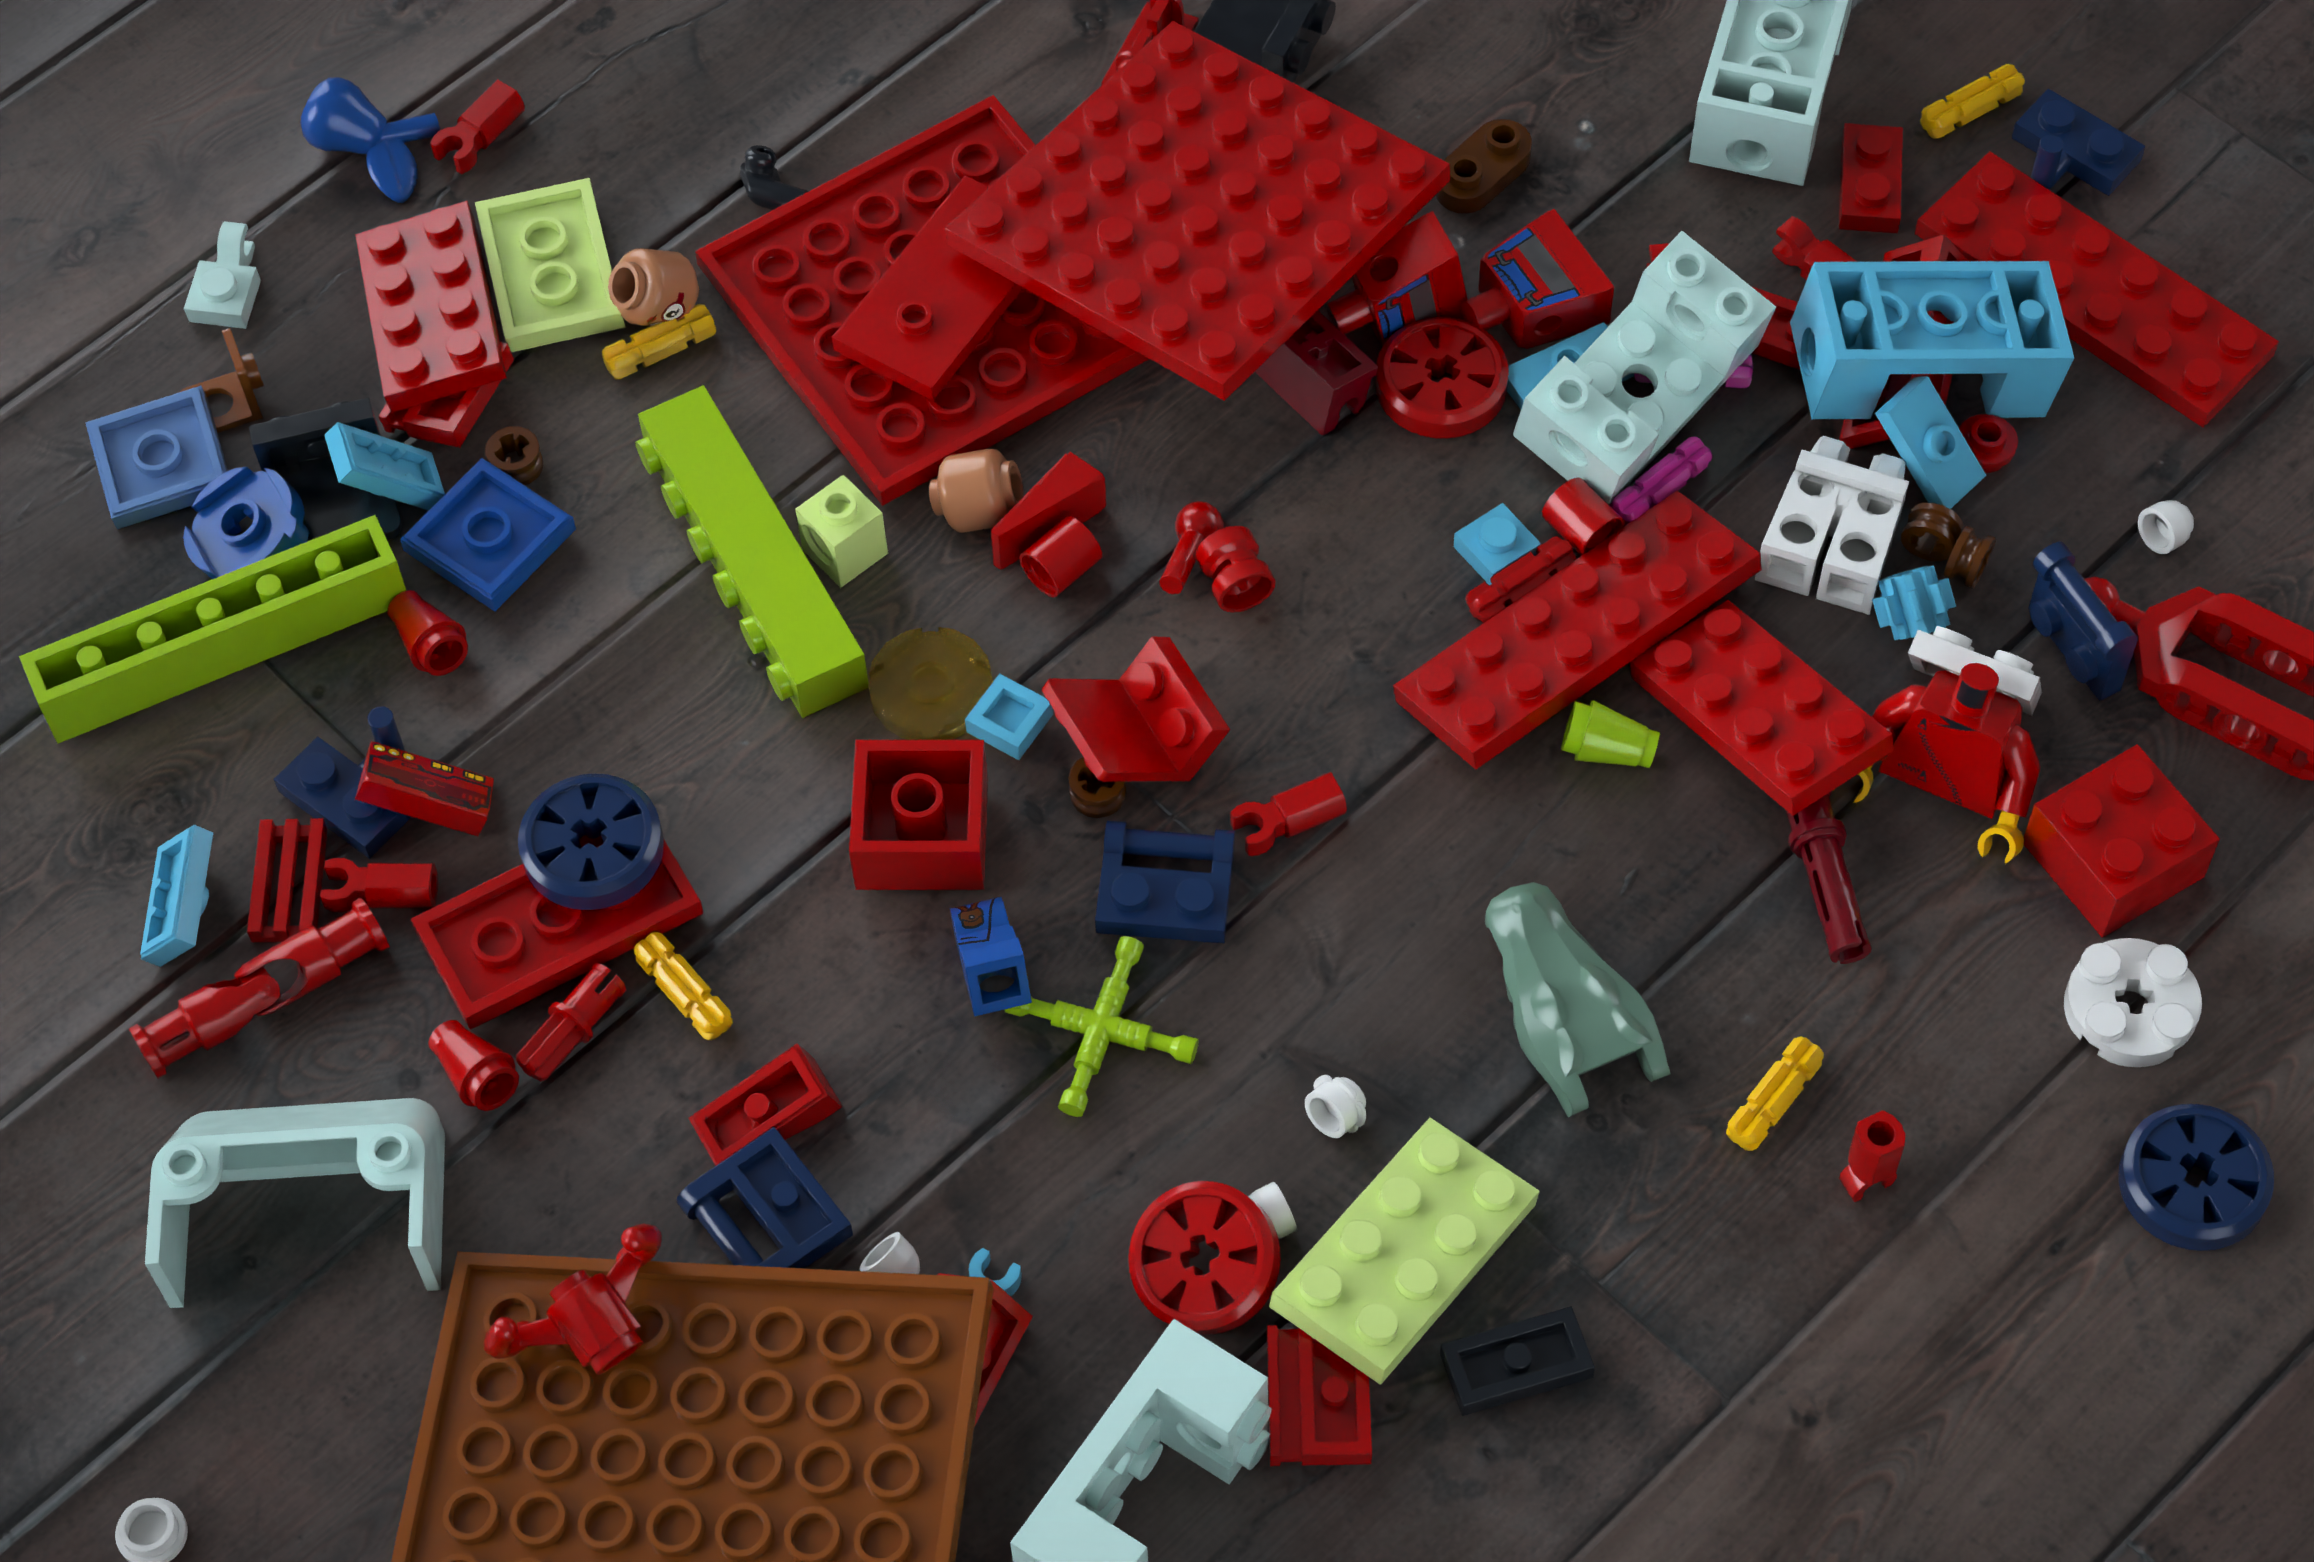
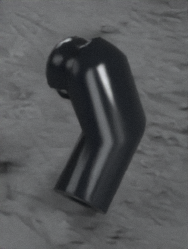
[740,145,808,210]

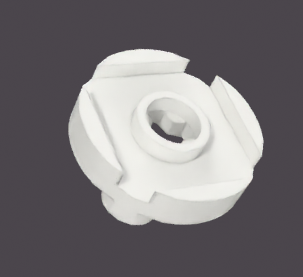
[2064,938,2202,1067]

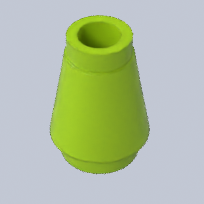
[1561,700,1660,768]

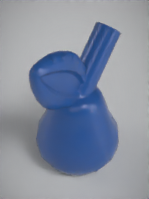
[300,77,440,203]

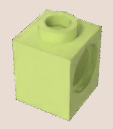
[795,475,888,588]

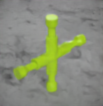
[1005,936,1199,1117]

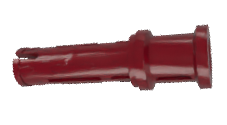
[1779,791,1872,964]

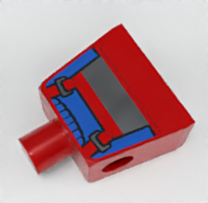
[1461,209,1614,349]
[1326,211,1467,346]

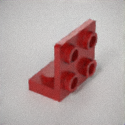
[1041,636,1230,782]

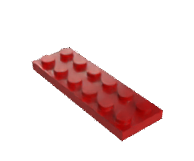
[1915,151,2279,428]
[1393,490,1762,770]

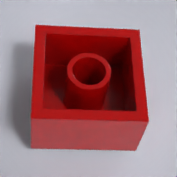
[849,740,988,890]
[2023,744,2220,938]

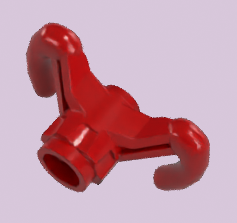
[483,1223,662,1375]

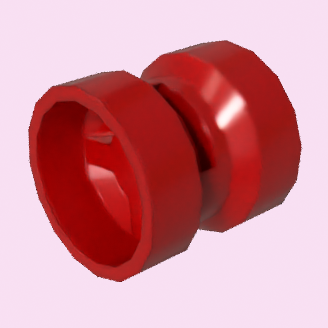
[1196,525,1275,613]

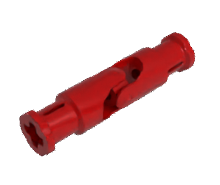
[128,898,390,1079]

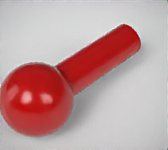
[1159,501,1224,594]

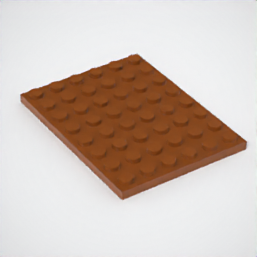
[391,1251,994,1562]

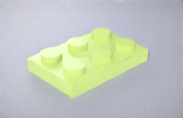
[475,178,625,352]

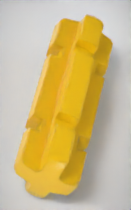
[1920,64,2025,139]
[602,304,716,380]
[633,932,733,1041]
[1726,1036,1824,1151]

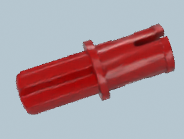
[516,963,626,1081]

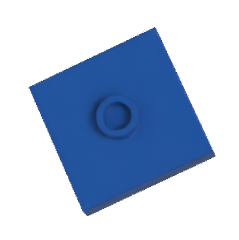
[400,458,576,612]

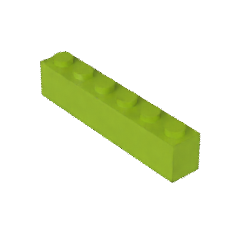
[635,385,869,718]
[19,515,407,744]

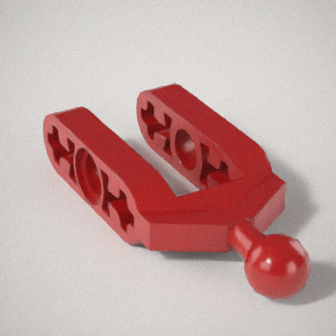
[2084,576,2314,781]

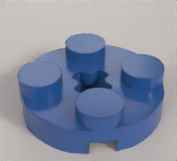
[183,467,309,579]

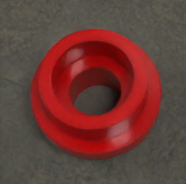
[1959,414,2018,473]

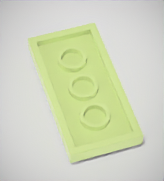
[1269,1118,1540,1385]

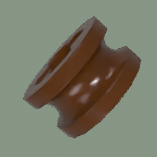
[485,426,543,485]
[1901,502,1963,561]
[1944,525,1996,589]
[1068,757,1127,818]

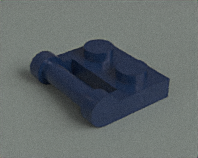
[2028,542,2138,701]
[1095,821,1235,944]
[677,1127,853,1269]

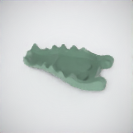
[1485,882,1671,1118]

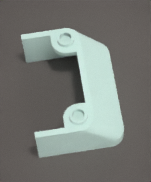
[145,1098,445,1308]

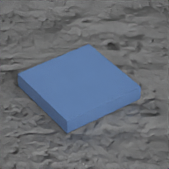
[85,385,228,529]

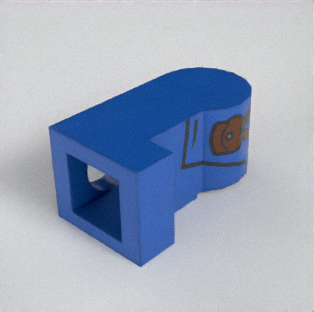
[950,897,1032,1017]

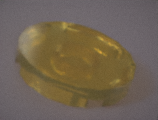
[868,627,993,740]

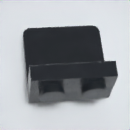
[1194,0,1336,83]
[249,398,402,542]

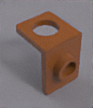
[180,328,264,433]

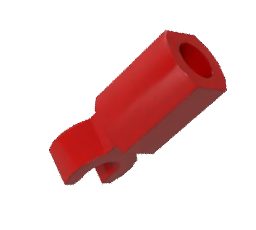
[430,79,525,174]
[1772,216,1858,281]
[1230,772,1347,856]
[320,858,439,912]
[1839,1110,1906,1202]

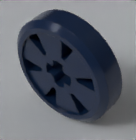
[518,774,664,910]
[2118,1104,2274,1251]

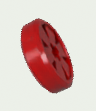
[1376,317,1509,438]
[1128,1181,1281,1335]

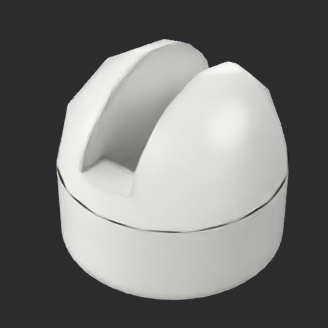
[2138,500,2194,554]
[1248,1182,1297,1239]
[860,1232,920,1274]

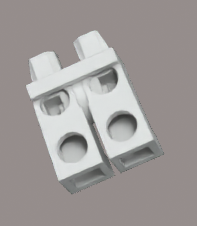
[1755,436,1909,615]

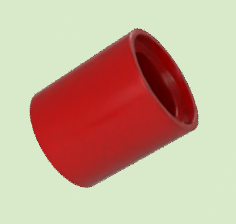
[1542,477,1624,556]
[1019,516,1102,598]

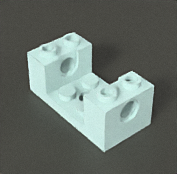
[1689,0,1852,186]
[1513,231,1776,505]
[1010,1319,1272,1562]

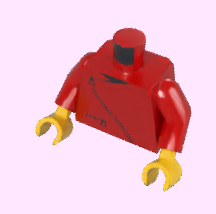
[1833,663,2041,864]

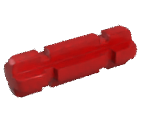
[1465,536,1576,623]

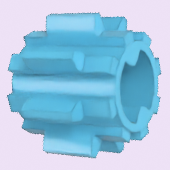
[1872,565,1956,640]

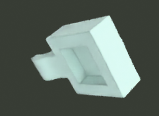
[184,221,261,329]

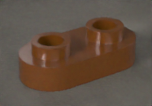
[1436,119,1532,213]

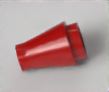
[387,590,468,676]
[428,1020,519,1111]

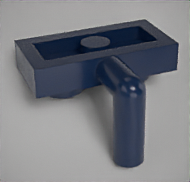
[2012,89,2145,196]
[274,706,411,859]

